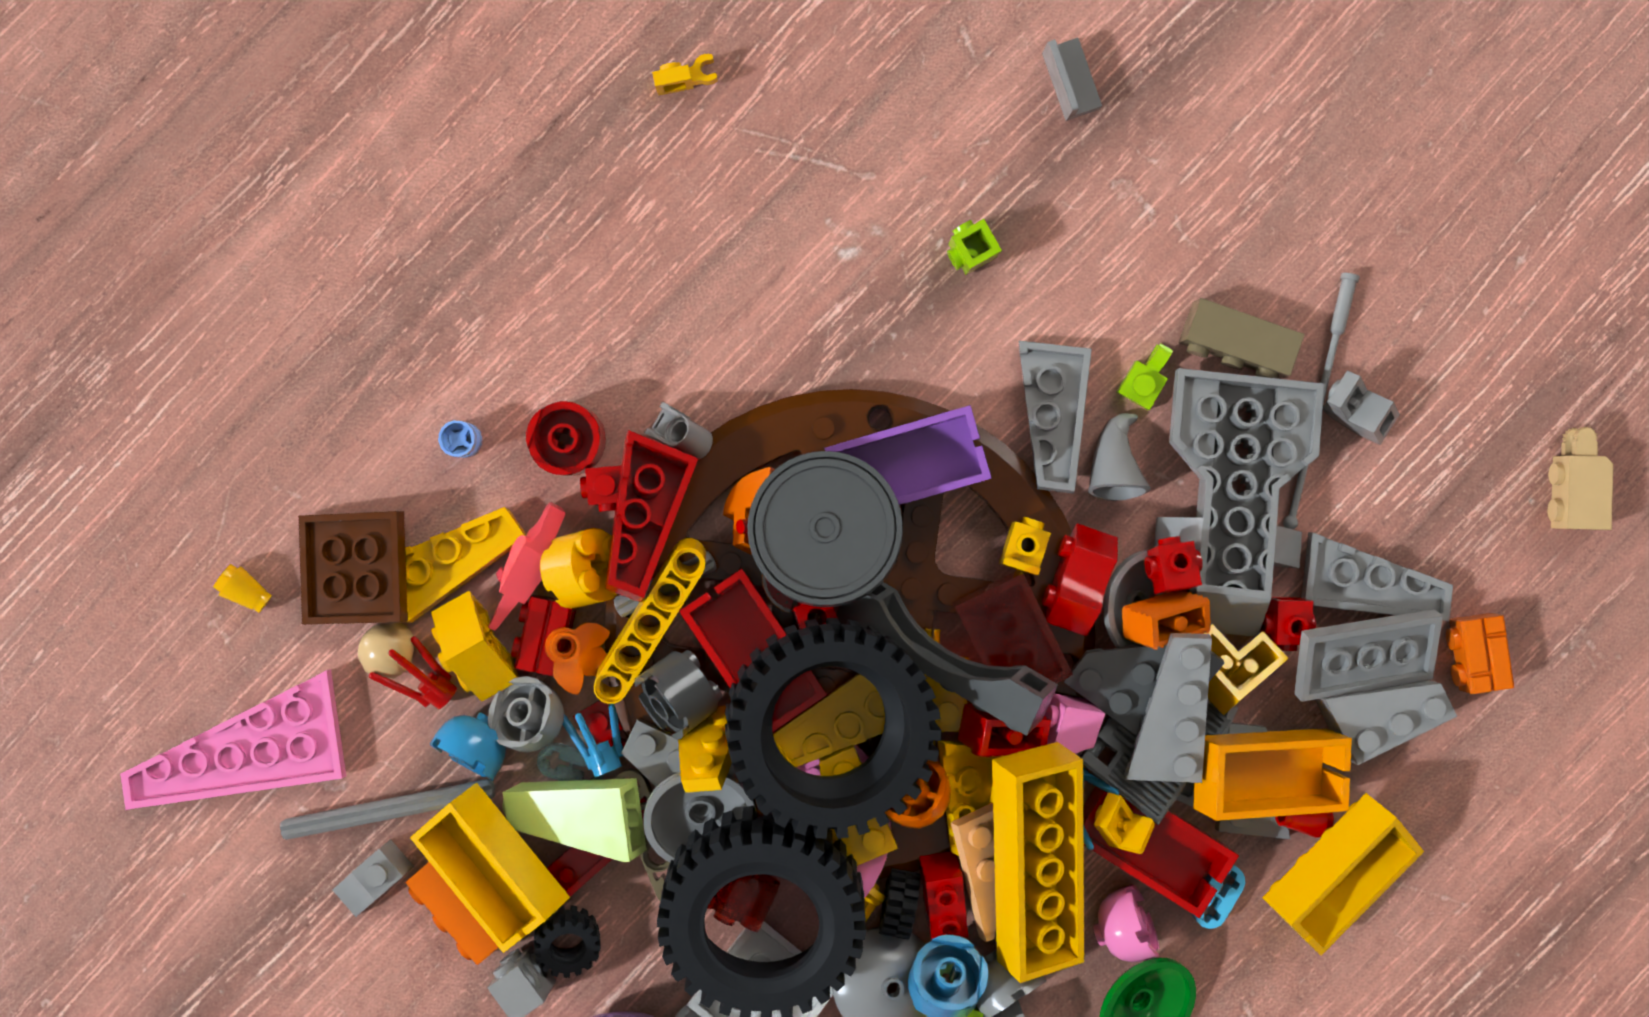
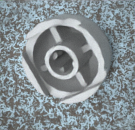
[488,676,564,753]
[977,949,1046,1017]

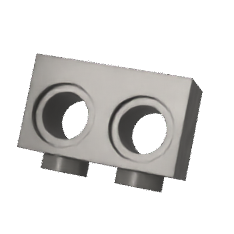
[487,946,556,1017]

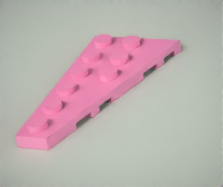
[120,669,346,810]

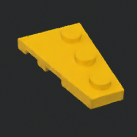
[678,706,732,793]

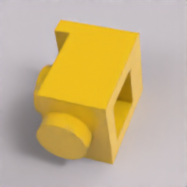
[998,517,1051,576]

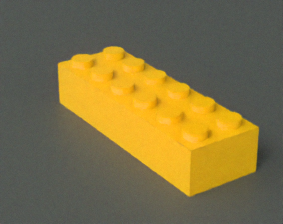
[992,742,1084,983]

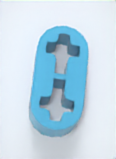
[1191,865,1245,929]

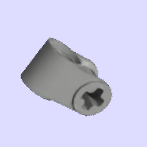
[644,402,713,459]

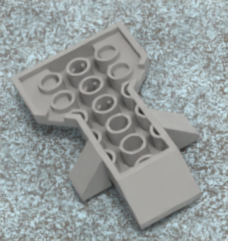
[1154,368,1325,637]

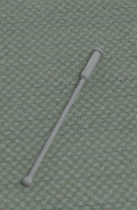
[1283,273,1360,530]

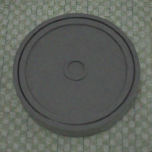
[748,451,903,607]

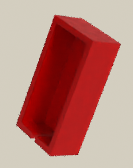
[679,569,827,732]
[1083,786,1239,918]

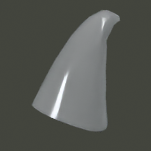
[1088,413,1151,501]

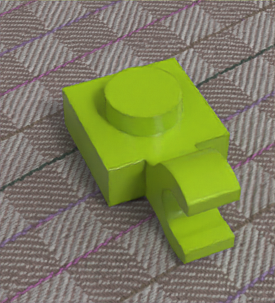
[1116,343,1173,410]

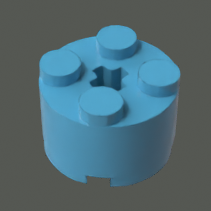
[908,935,988,1017]

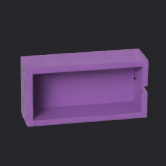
[825,405,992,505]

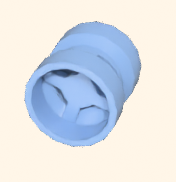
[438,420,482,458]

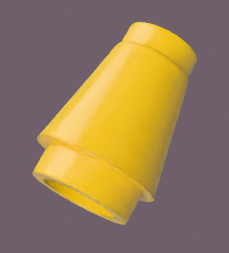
[213,564,273,613]

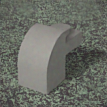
[1323,370,1400,445]

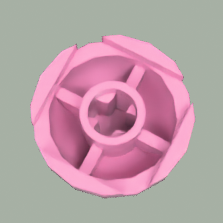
[1093,884,1159,963]

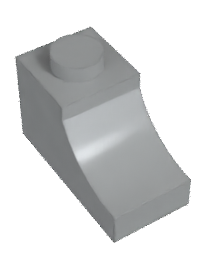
[332,839,414,917]

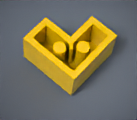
[431,591,519,702]
[1204,624,1289,715]

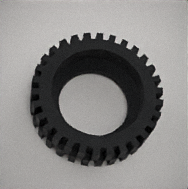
[725,618,941,839]
[657,806,866,1017]

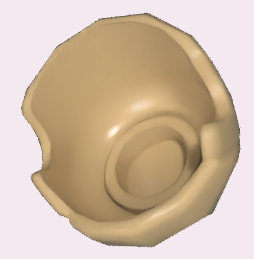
[358,622,415,679]

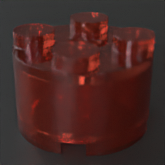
[707,874,780,932]

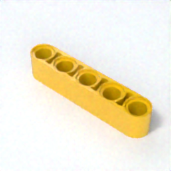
[594,538,706,704]

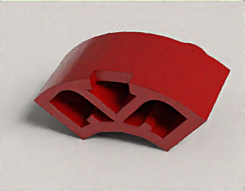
[1042,523,1118,636]

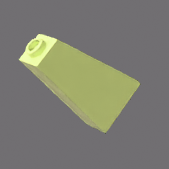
[502,778,647,862]

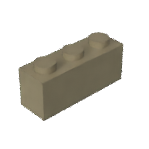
[1178,298,1305,379]

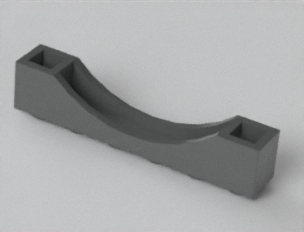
[836,582,1058,736]

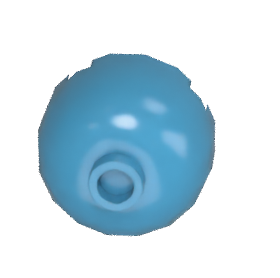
[430,712,506,781]

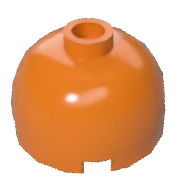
[885,760,951,829]

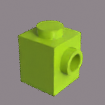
[947,219,1002,275]

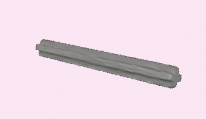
[280,779,495,840]

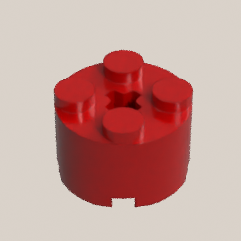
[526,401,606,476]

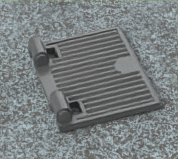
[1080,703,1230,825]

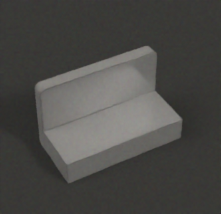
[1042,38,1102,121]

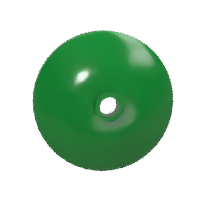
[1099,958,1196,1017]

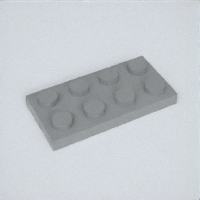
[1294,609,1443,702]

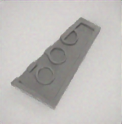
[1301,532,1453,621]

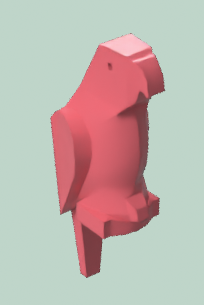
[488,502,566,631]

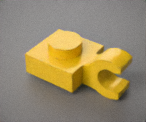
[652,54,718,96]

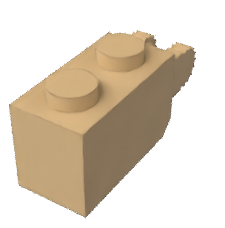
[1547,427,1613,530]

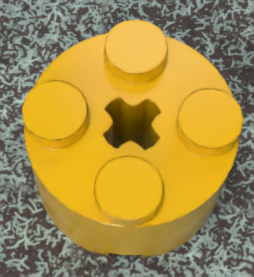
[540,528,617,609]

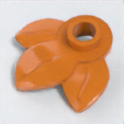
[545,622,610,695]

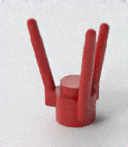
[369,636,457,710]

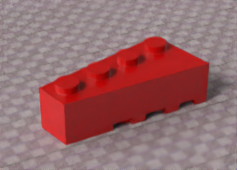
[605,430,699,602]

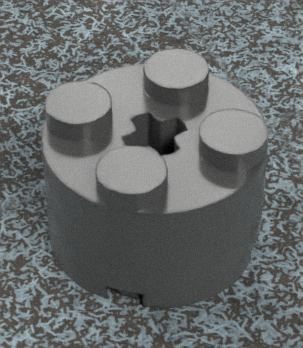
[634,650,723,739]

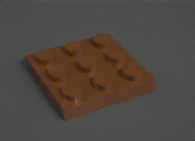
[298,511,408,625]

